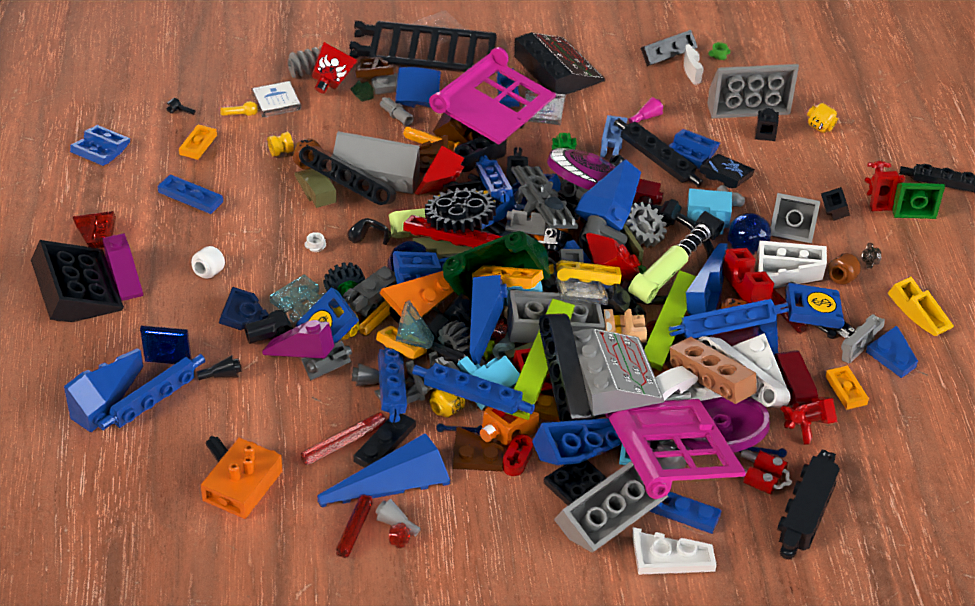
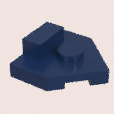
[219,287,269,330]

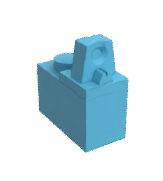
[687,188,732,235]
[457,355,520,411]

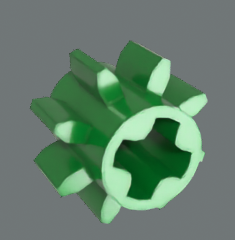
[552,133,577,150]

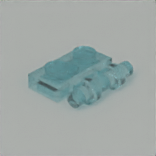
[270,274,326,322]

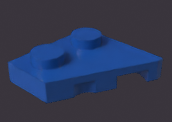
[866,326,918,378]

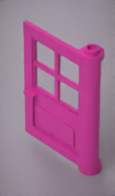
[429,47,556,145]
[605,399,746,499]

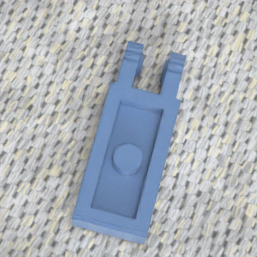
[600,115,628,158]

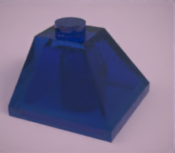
[140,325,192,364]

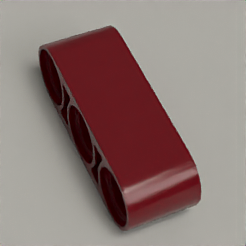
[774,350,818,407]

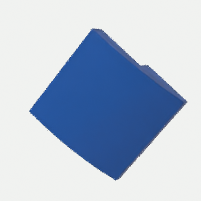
[395,67,441,108]
[70,125,130,166]
[668,129,720,169]
[393,251,442,284]

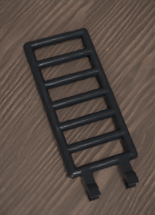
[349,20,497,72]

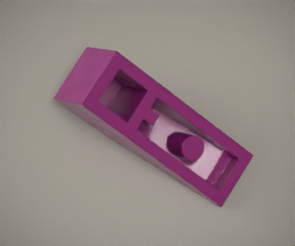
[103,233,144,301]
[262,320,335,359]

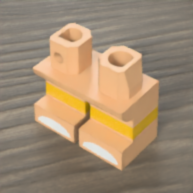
[603,309,647,343]

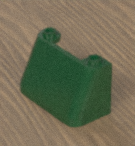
[443,231,551,300]

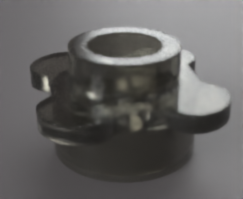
[861,243,882,269]

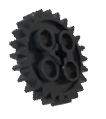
[425,188,496,233]

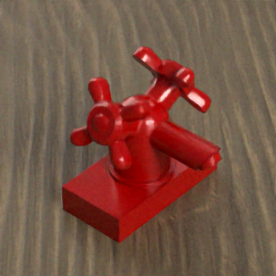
[864,161,905,211]
[780,397,838,445]

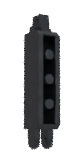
[777,449,840,560]

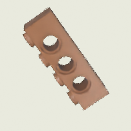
[670,337,757,404]

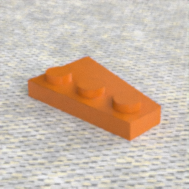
[379,271,455,326]

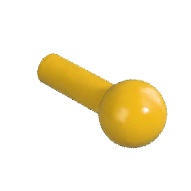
[220,101,258,116]

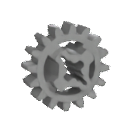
[625,202,667,248]

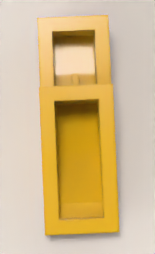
[888,277,954,336]

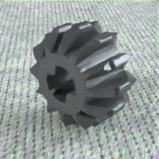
[438,320,470,357]

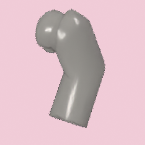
[717,185,745,207]

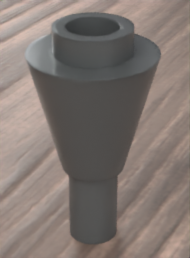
[352,363,379,386]

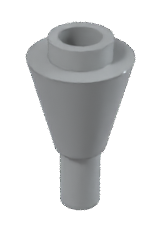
[376,499,421,536]

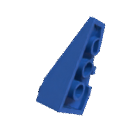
[575,159,641,231]
[470,275,508,365]
[64,348,143,433]
[532,418,622,465]

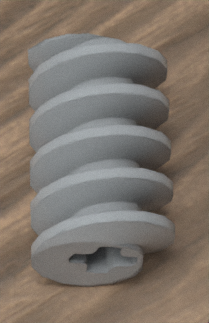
[288,46,321,78]

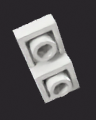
[684,44,703,85]
[655,366,699,400]

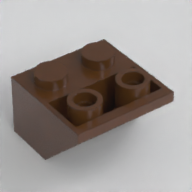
[433,113,482,144]

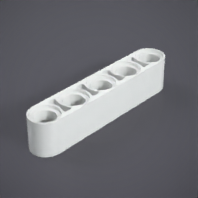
[698,336,790,408]

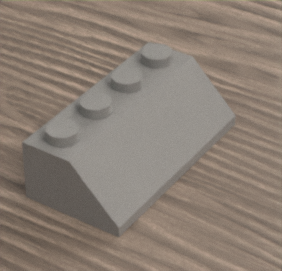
[331,131,420,194]
[507,290,605,343]
[554,461,668,553]

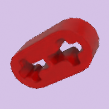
[502,434,533,476]

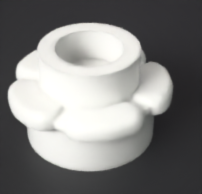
[305,232,326,252]

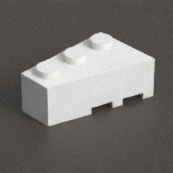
[756,241,827,289]

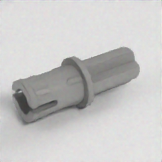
[380,97,414,126]

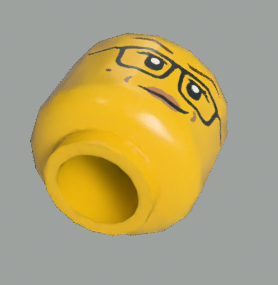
[429,389,465,418]

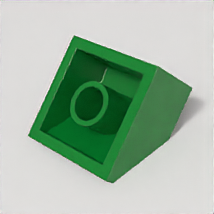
[892,183,945,219]

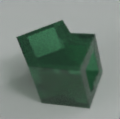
[350,81,374,102]

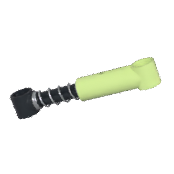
[628,211,724,304]

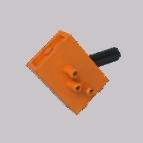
[201,436,283,519]

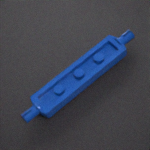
[476,155,513,203]
[669,299,789,339]
[378,346,407,423]
[97,354,206,431]
[412,363,535,414]

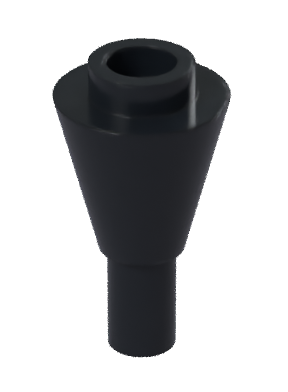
[197,355,242,380]

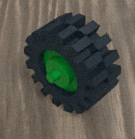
[323,262,365,296]

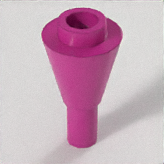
[629,97,663,123]

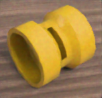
[267,132,294,157]

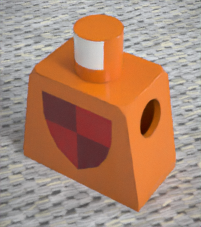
[480,407,540,446]

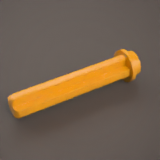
[403,126,462,152]
[359,300,391,336]

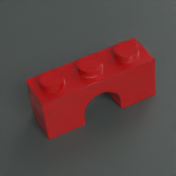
[723,248,774,303]

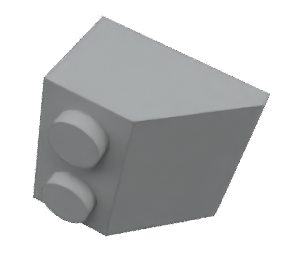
[769,193,820,244]

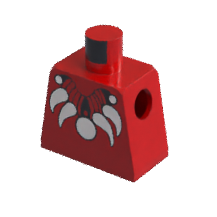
[311,42,357,94]

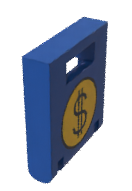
[785,283,845,329]
[295,287,359,344]

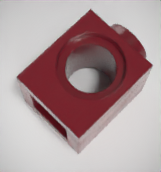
[633,179,664,205]

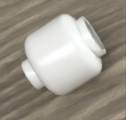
[191,246,225,279]

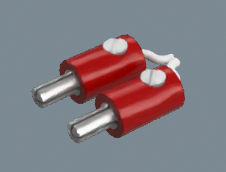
[741,449,792,495]

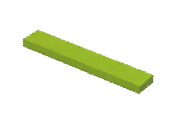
[644,270,696,371]
[505,299,575,420]

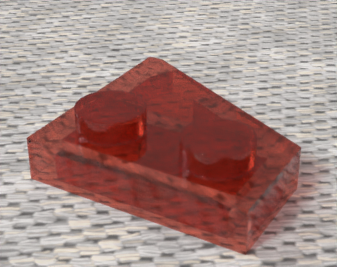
[72,211,116,248]

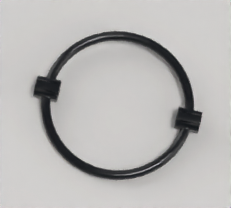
[577,199,714,305]

